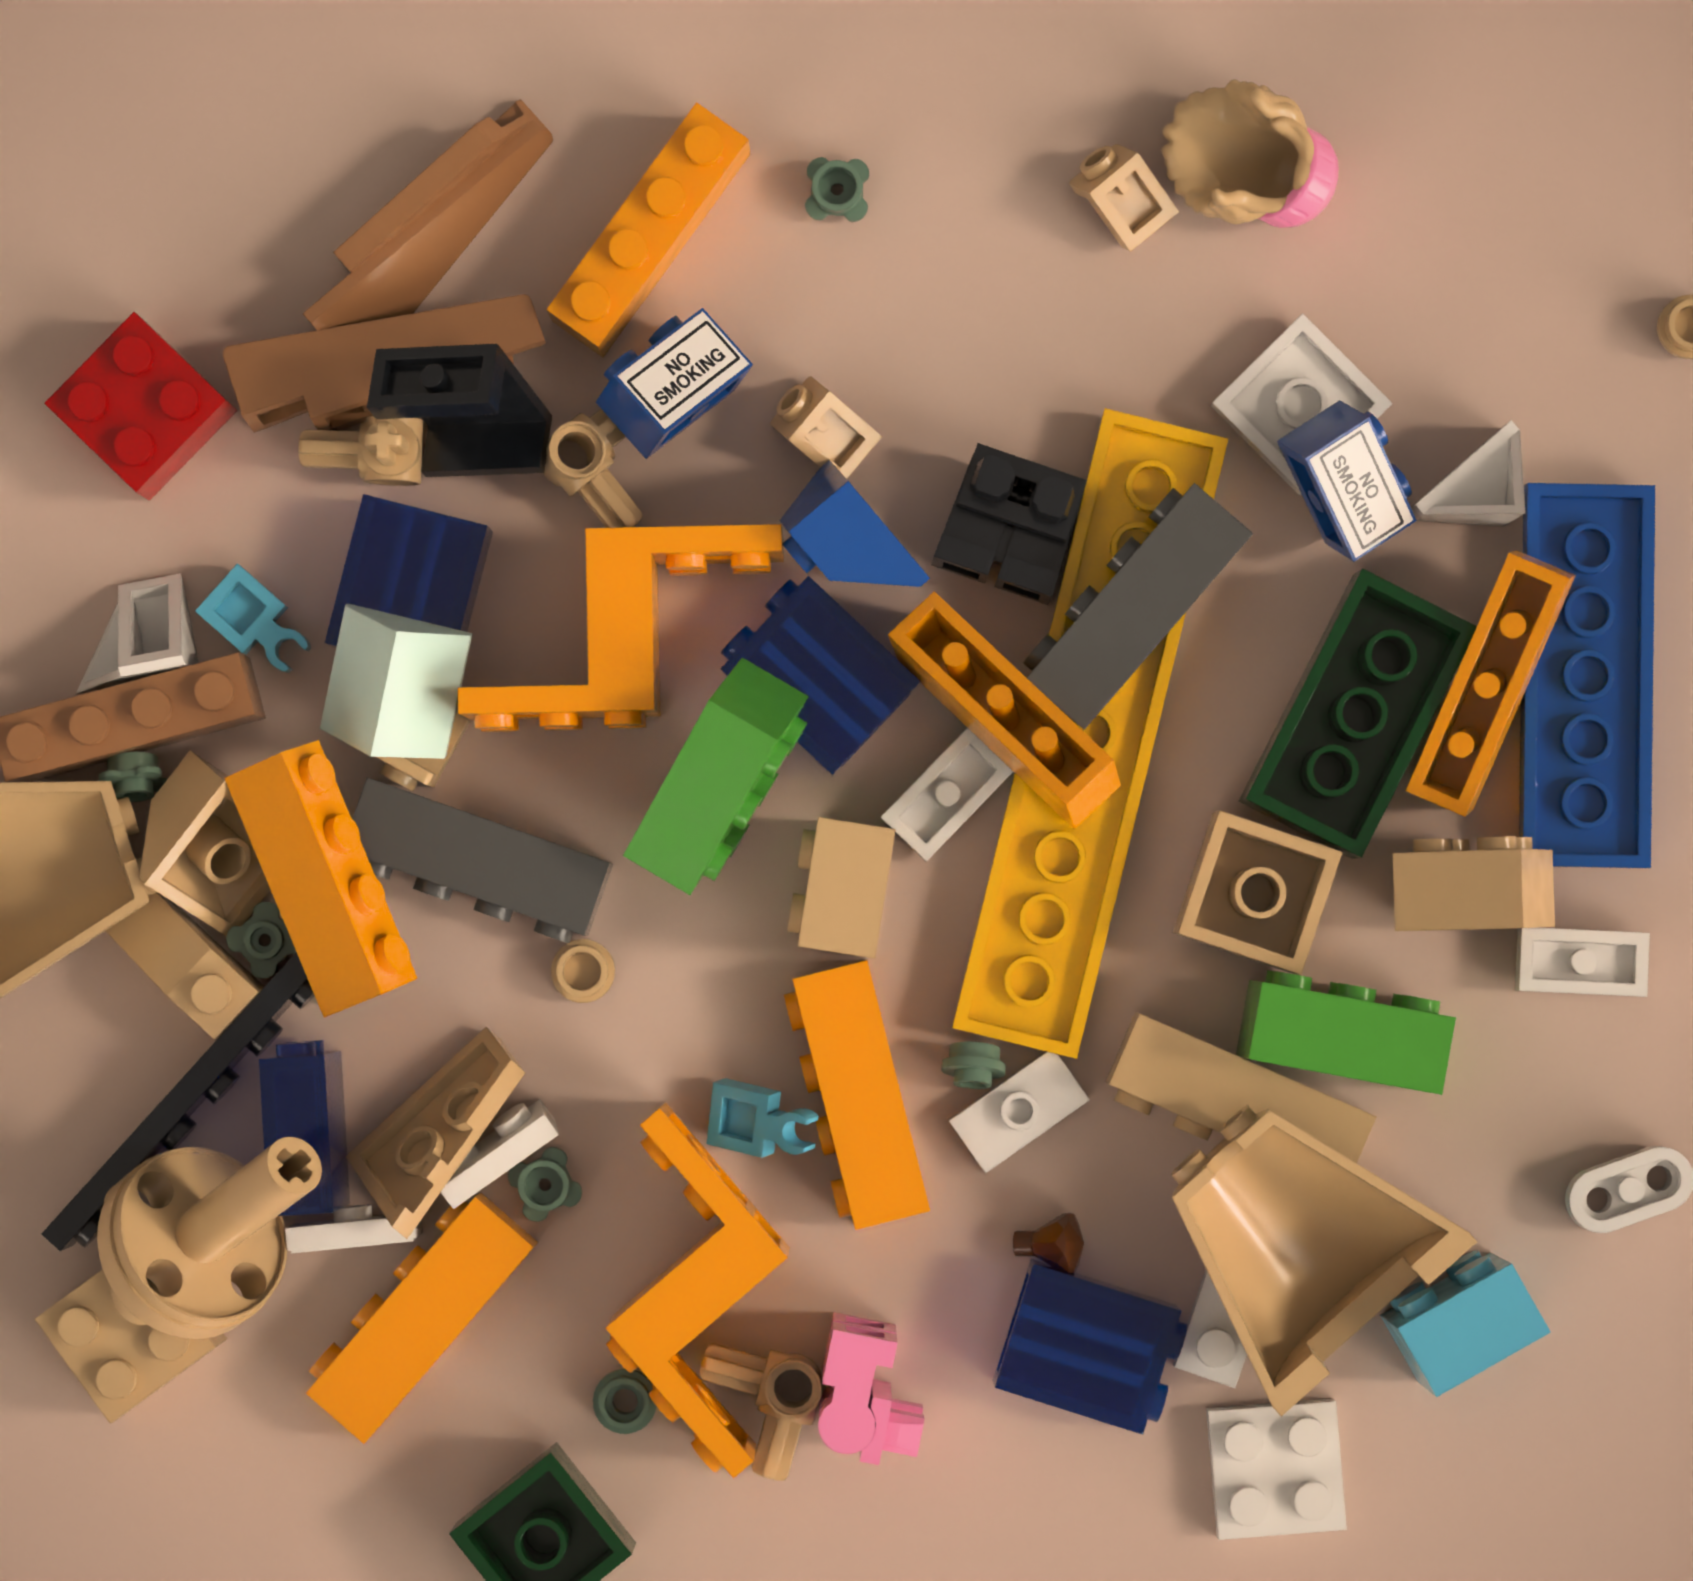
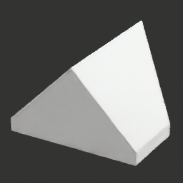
[1411,420,1525,527]
[76,573,198,694]

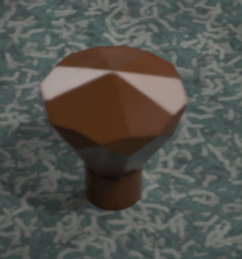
[1013,1213,1084,1274]

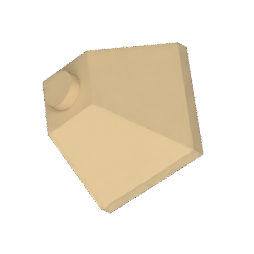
[139,750,270,936]

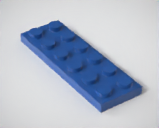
[1519,483,1655,869]

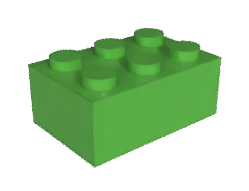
[623,657,809,895]
[1236,970,1456,1095]

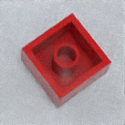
[44,312,238,501]

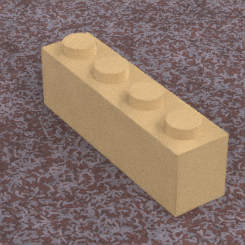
[1105,1012,1377,1163]

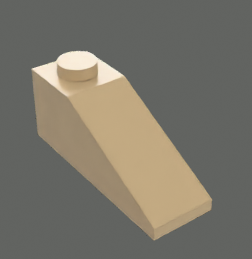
[106,893,265,1040]

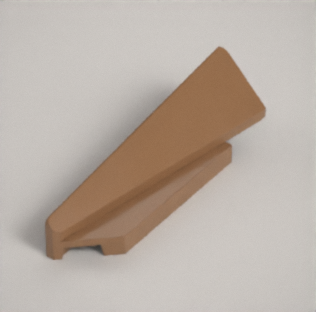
[303,99,553,330]
[223,294,546,433]

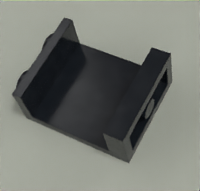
[367,344,552,477]

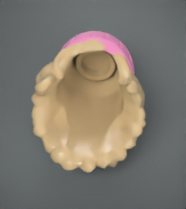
[1161,79,1339,228]

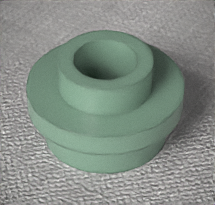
[941,1041,1006,1089]
[593,1369,657,1434]

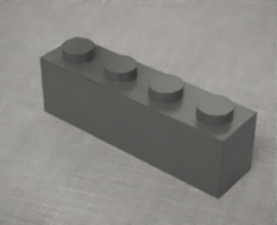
[1023,483,1254,731]
[352,777,613,943]

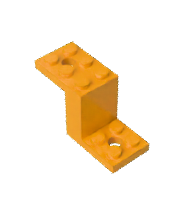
[458,524,784,732]
[605,1102,790,1479]

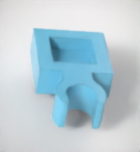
[195,564,311,673]
[706,1078,819,1158]

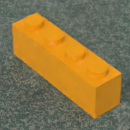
[546,102,751,358]
[1406,550,1576,817]
[888,591,1121,830]
[224,740,418,1018]
[784,960,930,1230]
[306,1193,538,1444]

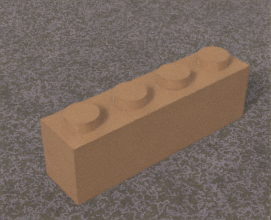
[0,652,266,782]

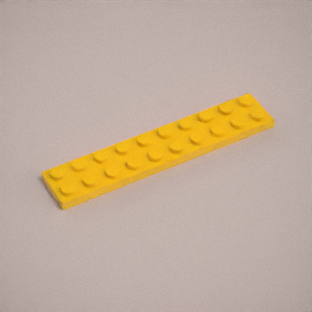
[952,408,1228,1059]

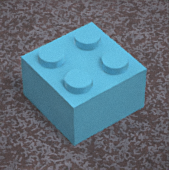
[1380,1250,1551,1397]

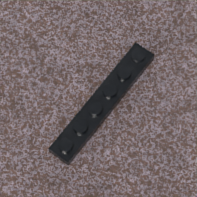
[41,952,315,1251]

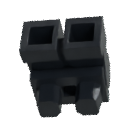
[931,443,1087,605]

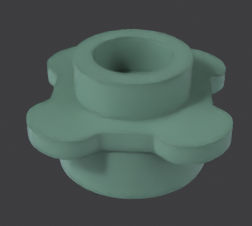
[805,157,869,222]
[98,752,167,802]
[226,902,296,978]
[508,1147,582,1222]

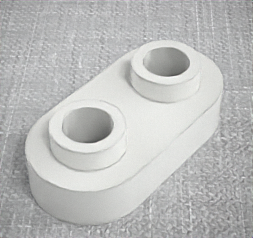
[1565,1146,1693,1233]

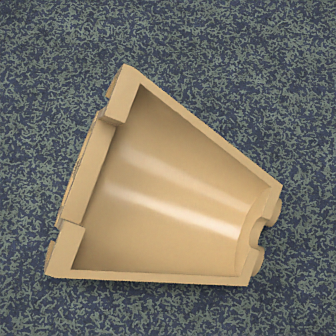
[0,781,158,999]
[1171,1105,1477,1417]

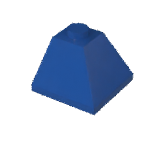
[779,460,930,587]

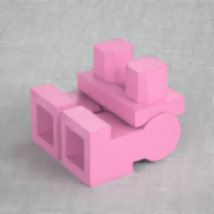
[818,1312,925,1465]

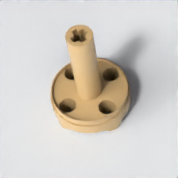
[97,1137,322,1339]

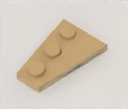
[345,1026,525,1239]

